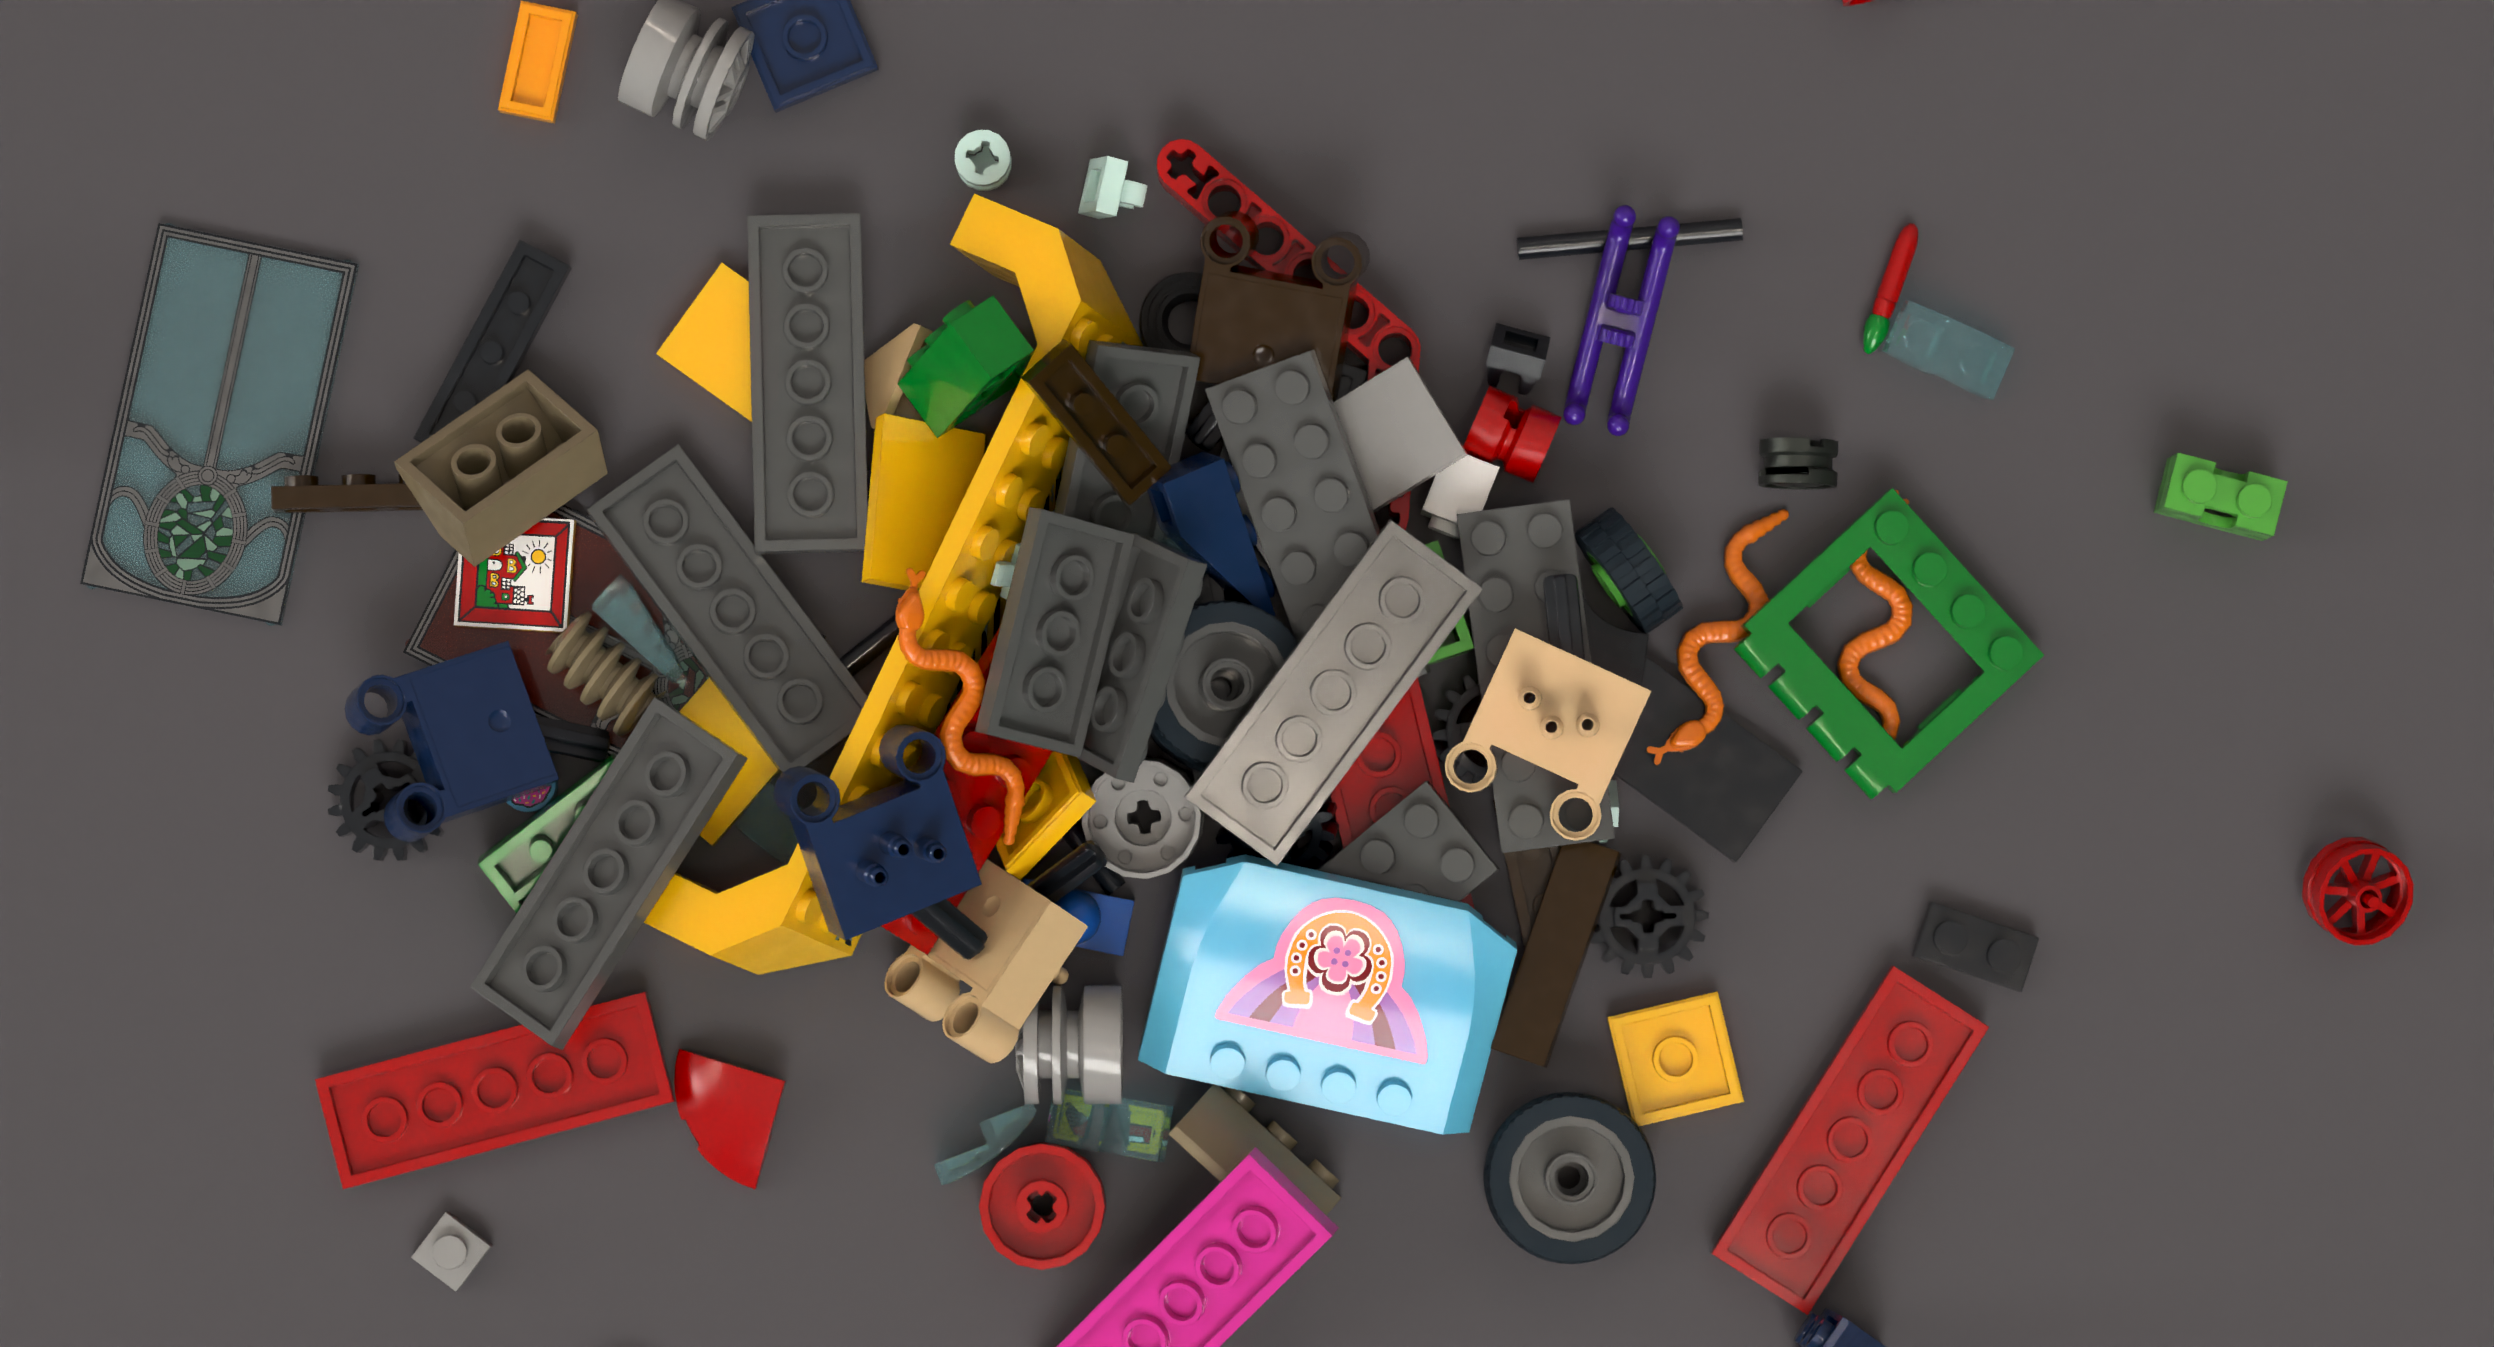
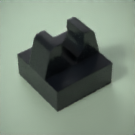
[1486,323,1551,395]

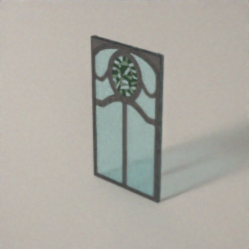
[80,223,359,626]

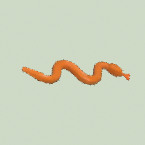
[1837,490,1914,740]
[1646,509,1789,765]
[895,568,1025,846]

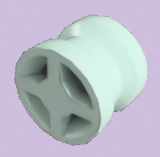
[955,130,1012,191]

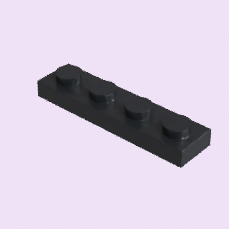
[413,240,572,443]

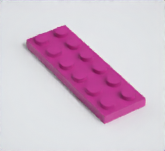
[1056,1147,1339,1347]

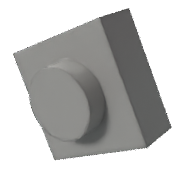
[411,1211,493,1292]

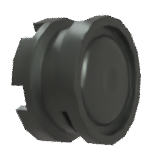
[1758,437,1838,490]

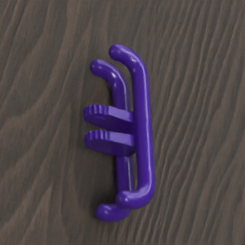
[1563,205,1680,436]

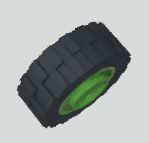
[1575,507,1683,634]

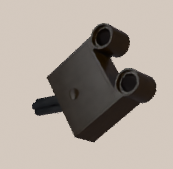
[1185,211,1370,451]

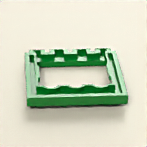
[1734,488,2044,800]

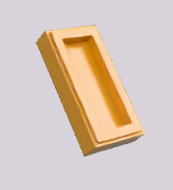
[498,1,578,124]

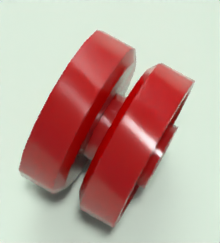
[979,1142,1106,1270]

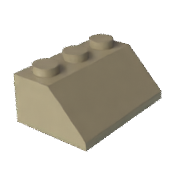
[394,369,608,567]
[1169,1084,1341,1216]

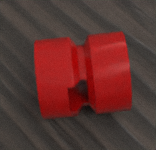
[1463,385,1562,484]

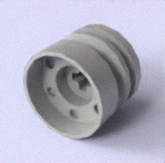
[618,0,755,141]
[1082,757,1205,879]
[1015,984,1123,1104]

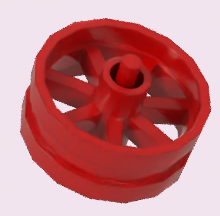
[2302,837,2414,946]

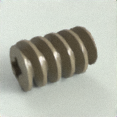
[545,611,667,736]

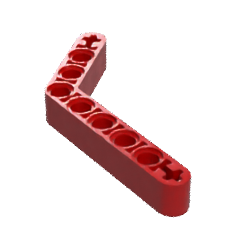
[1156,139,1421,531]

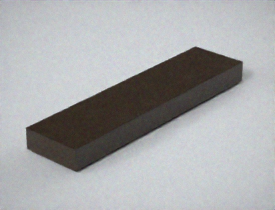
[1491,842,1622,1068]

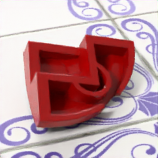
[674,1049,786,1189]

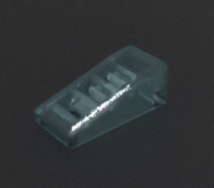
[592,574,687,685]

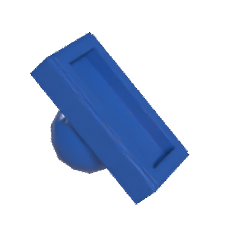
[1023,878,1135,956]

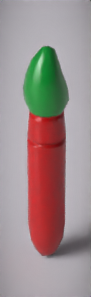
[1863,223,1918,354]

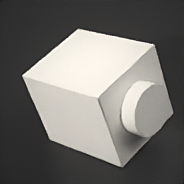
[1421,455,1499,539]

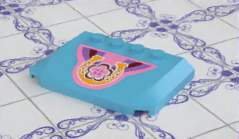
[1138,854,1517,1135]

